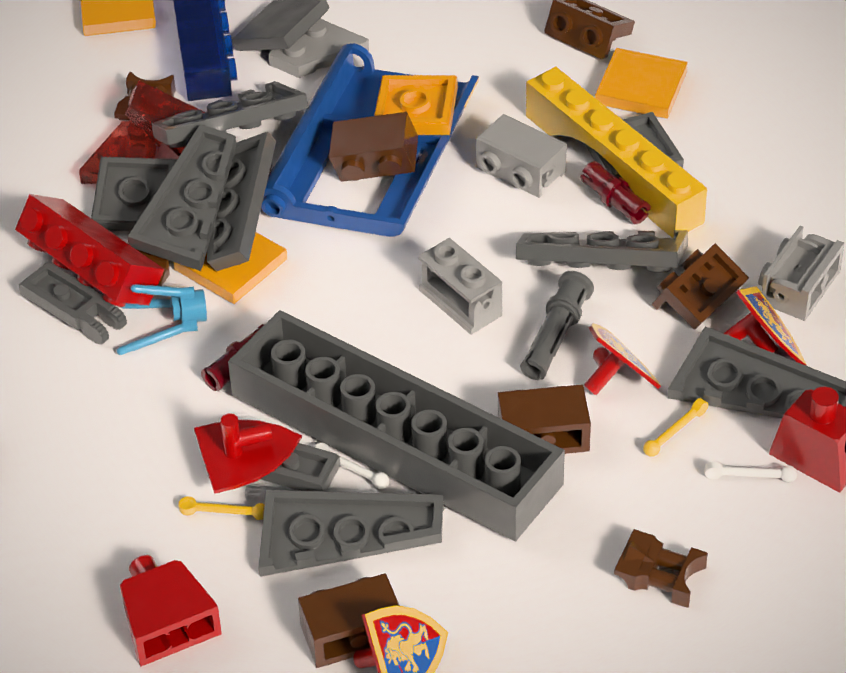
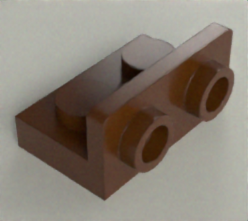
[544,0,635,59]
[652,243,749,330]

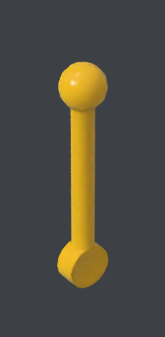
[643,398,708,457]
[179,496,265,520]

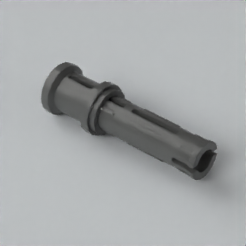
[520,271,594,380]

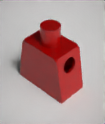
[769,387,846,493]
[120,555,222,667]

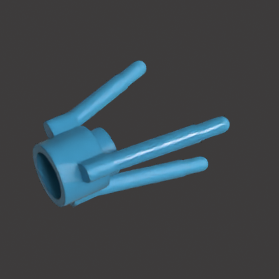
[117,284,207,355]

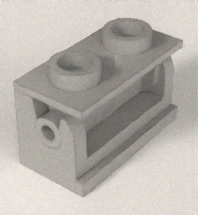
[476,114,567,198]
[758,225,844,321]
[418,237,502,335]

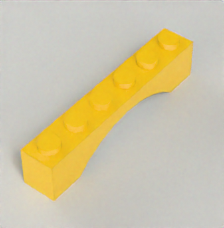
[526,66,707,238]

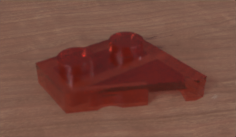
[125,80,205,156]
[79,120,160,184]

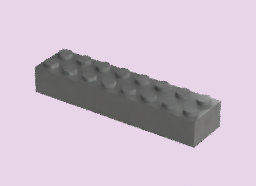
[228,310,565,542]

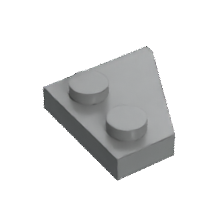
[268,18,369,78]

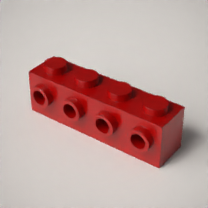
[15,194,165,307]

